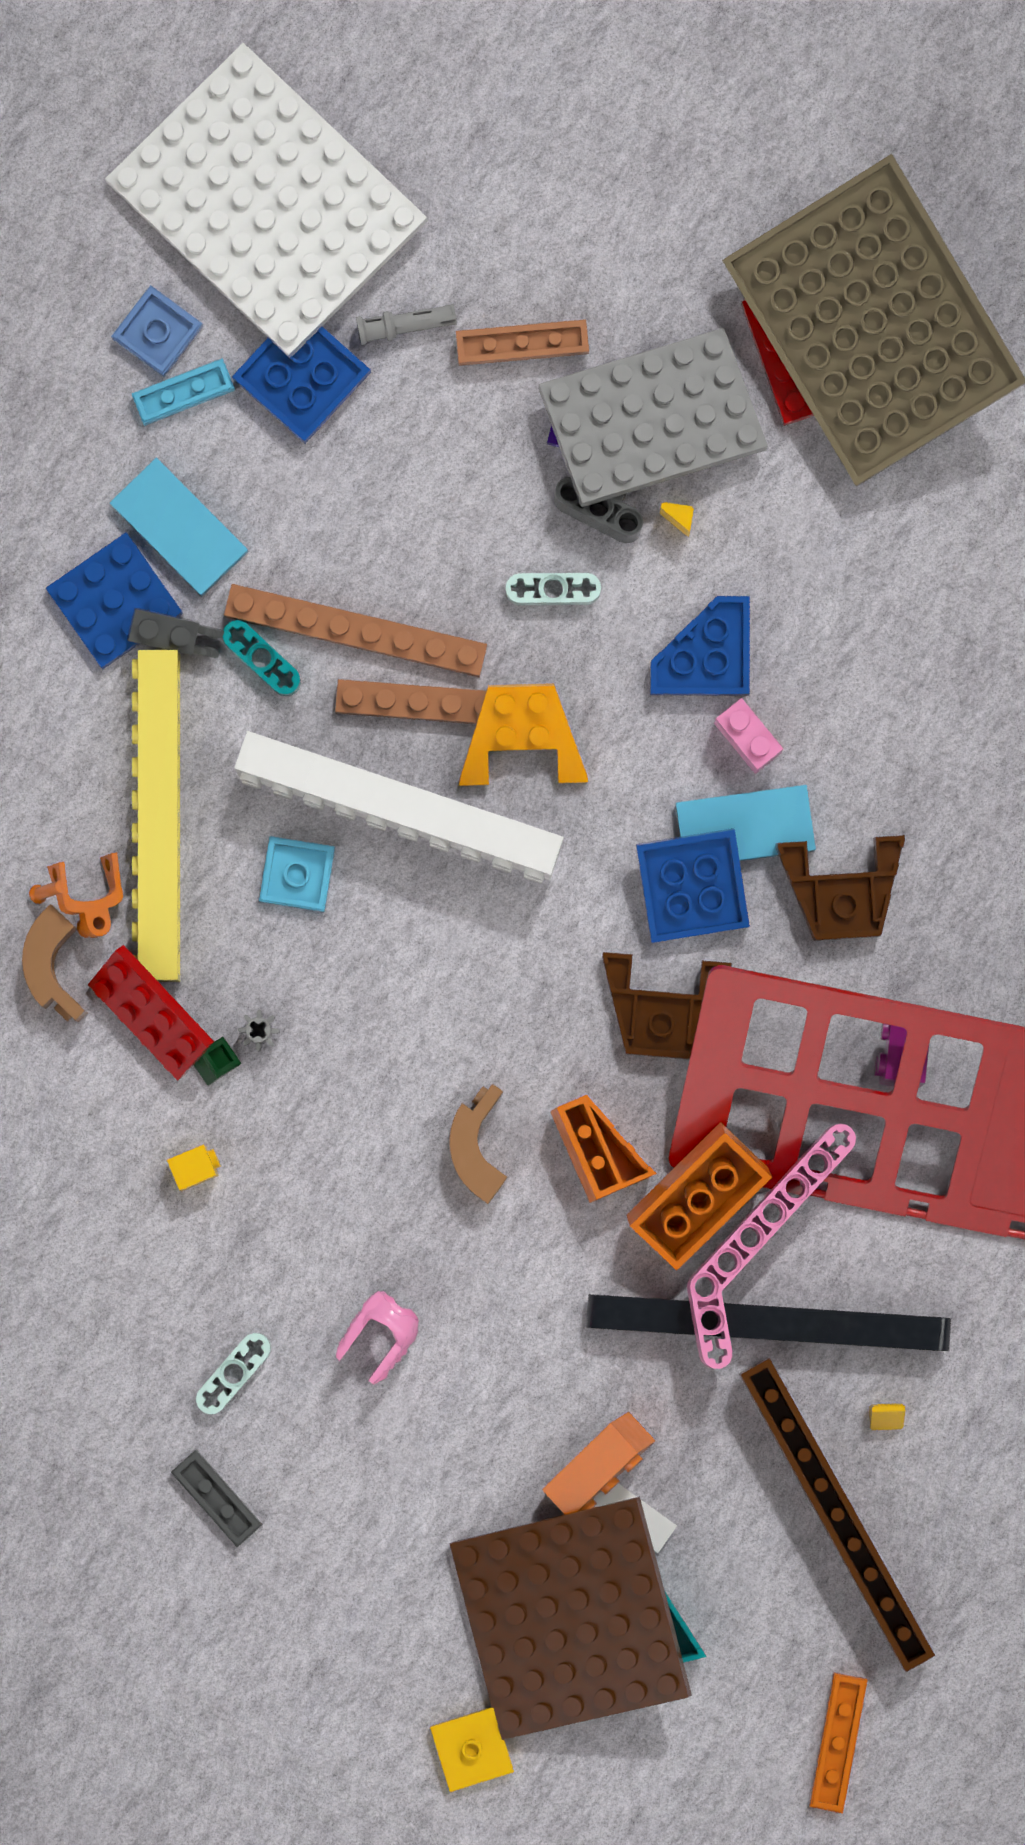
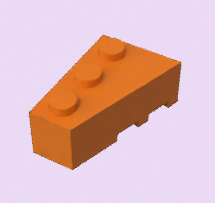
[550,1095,657,1203]
[542,1412,656,1515]

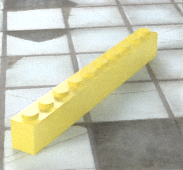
[132,650,180,982]

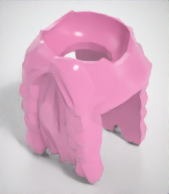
[336,1291,419,1384]

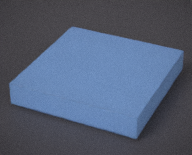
[111,285,203,377]

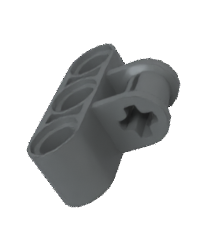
[554,477,643,543]

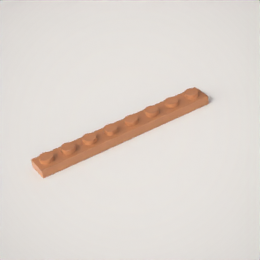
[224,584,487,677]

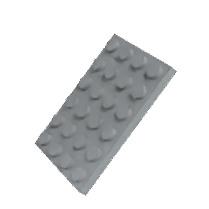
[538,328,768,507]

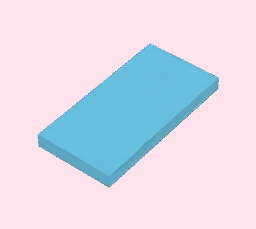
[110,457,249,597]
[675,785,816,861]

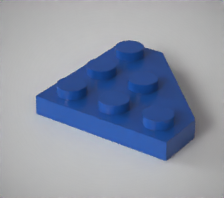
[650,596,750,696]

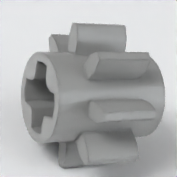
[238,1010,280,1052]

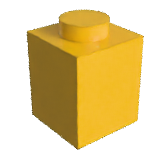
[167,1144,221,1191]

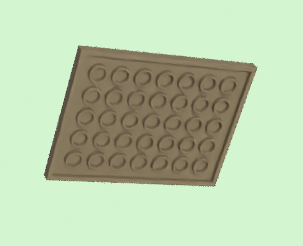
[722,154,1025,486]

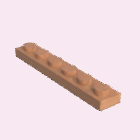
[335,679,486,724]

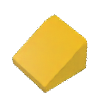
[660,502,694,537]
[869,1403,905,1430]

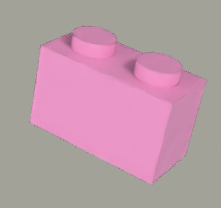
[714,698,783,774]

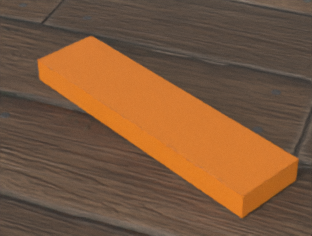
[809,1672,868,1813]

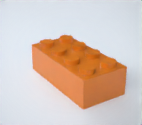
[626,1122,772,1271]

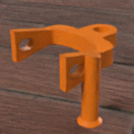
[29,852,123,938]

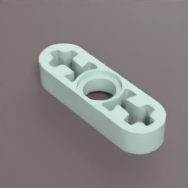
[506,573,601,605]
[196,1333,271,1414]

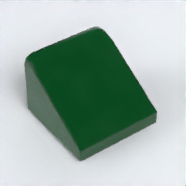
[194,1036,242,1086]

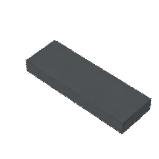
[171,1449,263,1547]

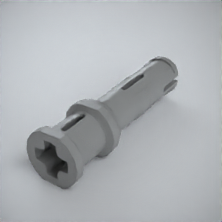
[356,304,457,346]

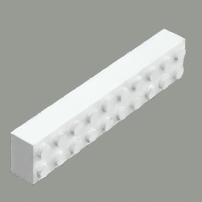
[234,731,564,884]

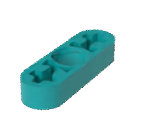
[223,620,301,696]

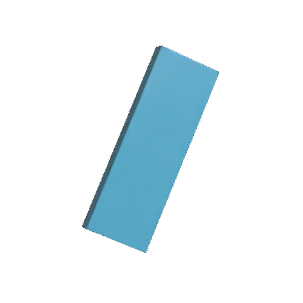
[132,358,235,426]

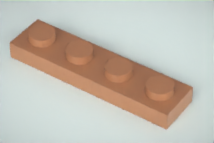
[456,319,589,366]

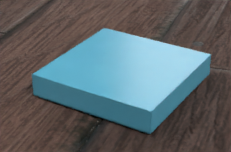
[259,836,335,912]

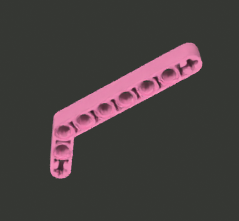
[687,1124,856,1369]

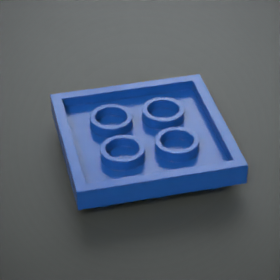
[232,326,371,444]
[46,532,183,670]
[636,828,750,943]

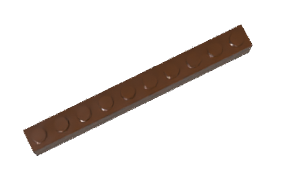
[738,1357,935,1672]

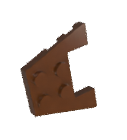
[775,835,905,941]
[602,952,732,1060]

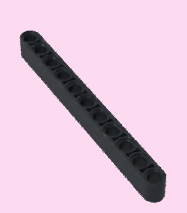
[586,1294,951,1351]

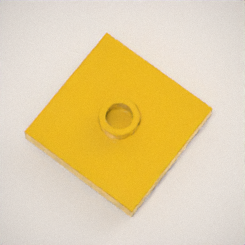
[430,1707,514,1792]

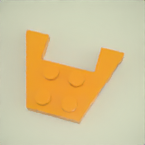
[459,683,588,786]

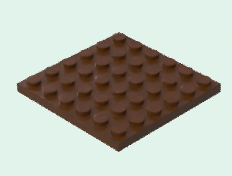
[449,1496,692,1740]

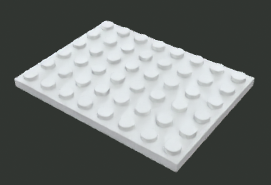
[105,43,428,358]

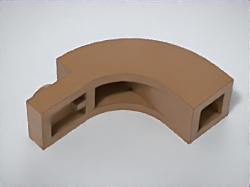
[22,904,88,1022]
[450,1084,508,1204]

